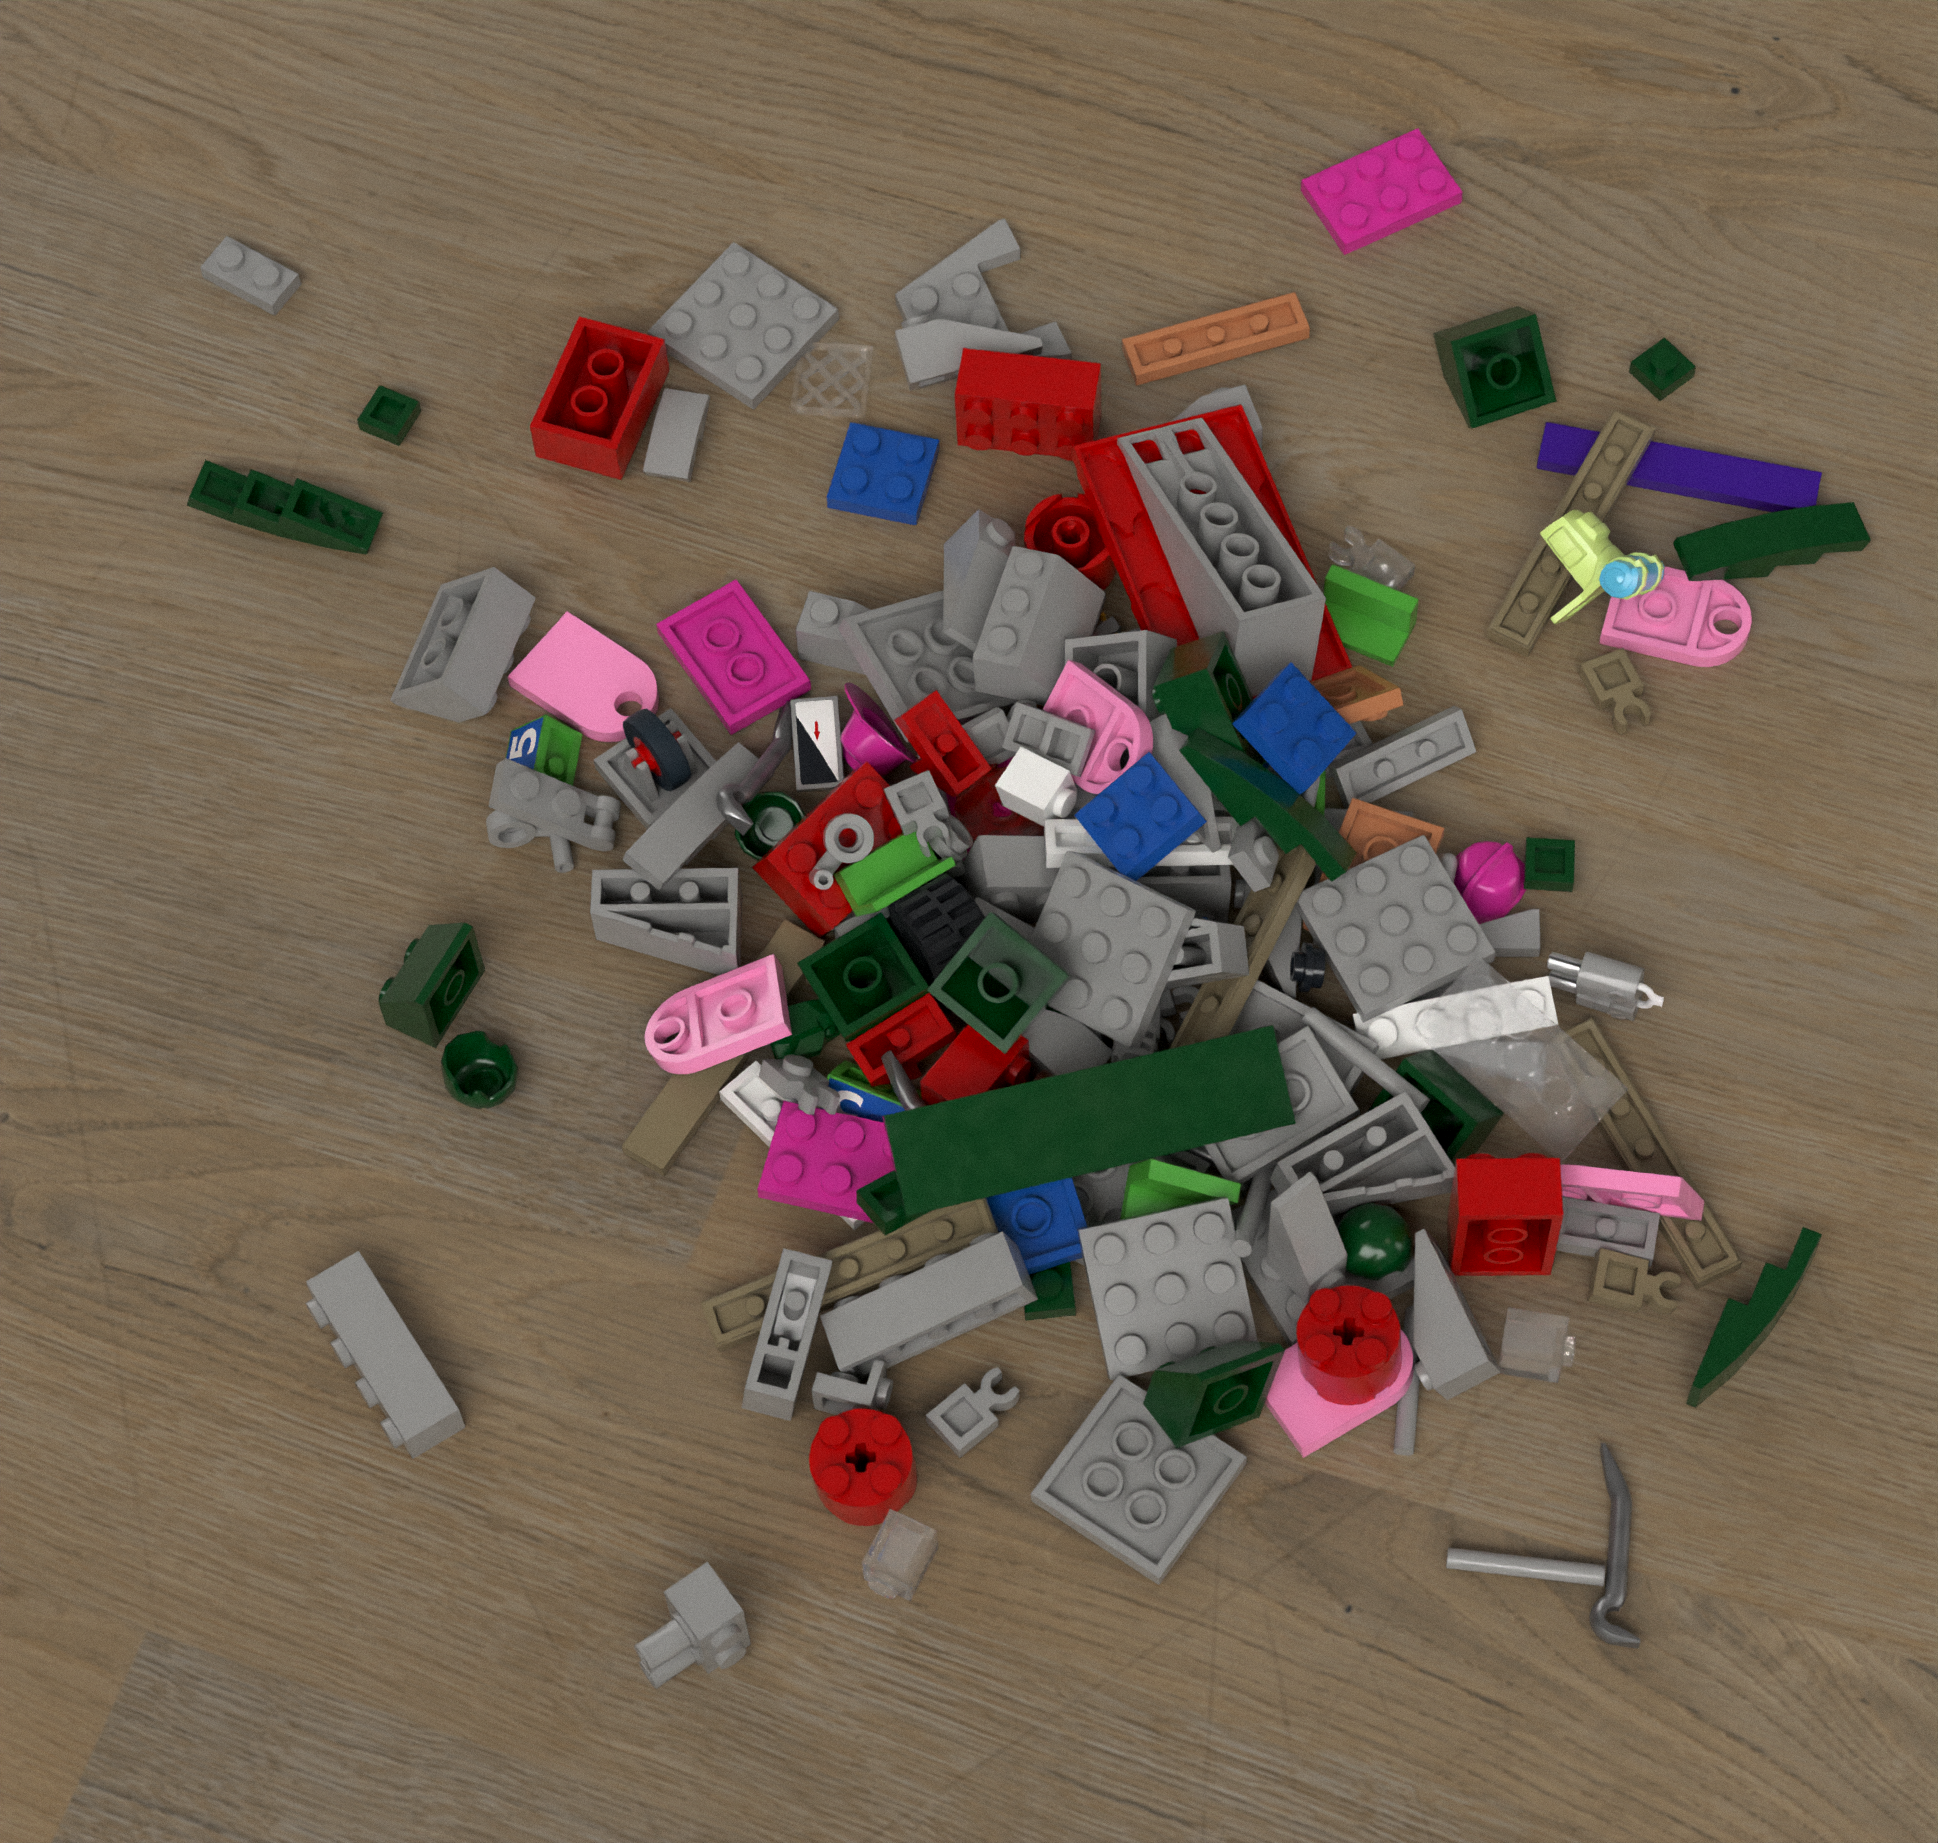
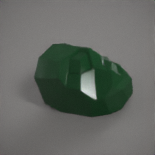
[770,999,840,1059]

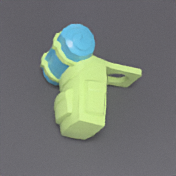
[1540,509,1665,624]

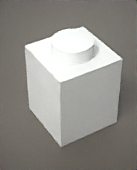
[995,747,1077,827]

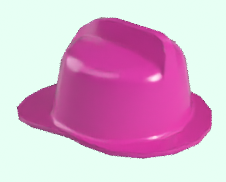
[840,682,917,776]
[1454,841,1527,924]

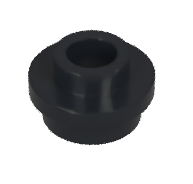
[1290,943,1325,992]

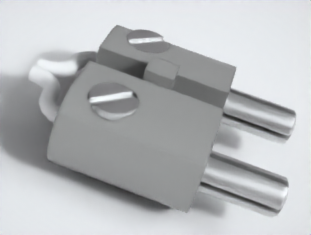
[1547,952,1664,1021]

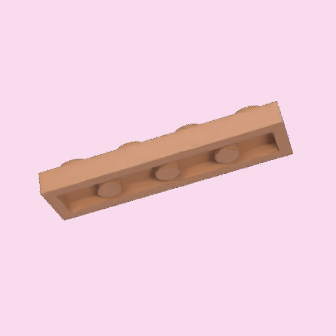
[1122,292,1310,386]

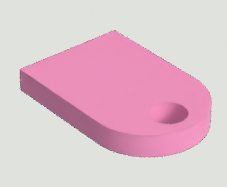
[1599,566,1752,667]
[508,611,659,742]
[1043,660,1153,795]
[645,954,792,1074]
[1561,1165,1704,1221]
[1265,1329,1414,1458]

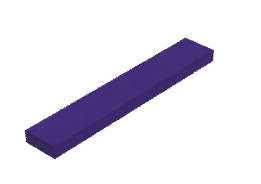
[1536,422,1822,512]

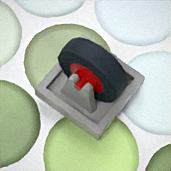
[594,708,716,829]

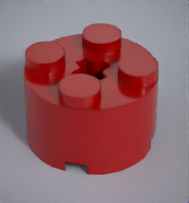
[1024,493,1117,590]
[1296,1285,1402,1405]
[809,1408,917,1526]

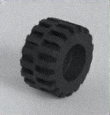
[889,873,985,1008]

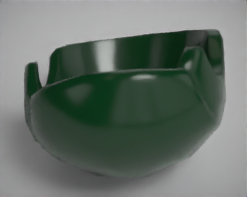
[735,791,806,861]
[441,1031,519,1110]
[1337,1203,1415,1281]

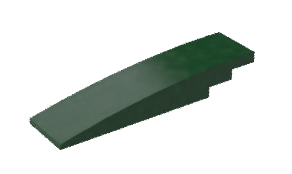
[882,1025,1296,1216]

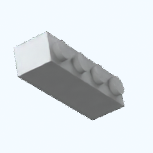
[820,1231,1038,1381]
[305,1251,466,1459]

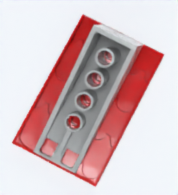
[1072,404,1352,699]

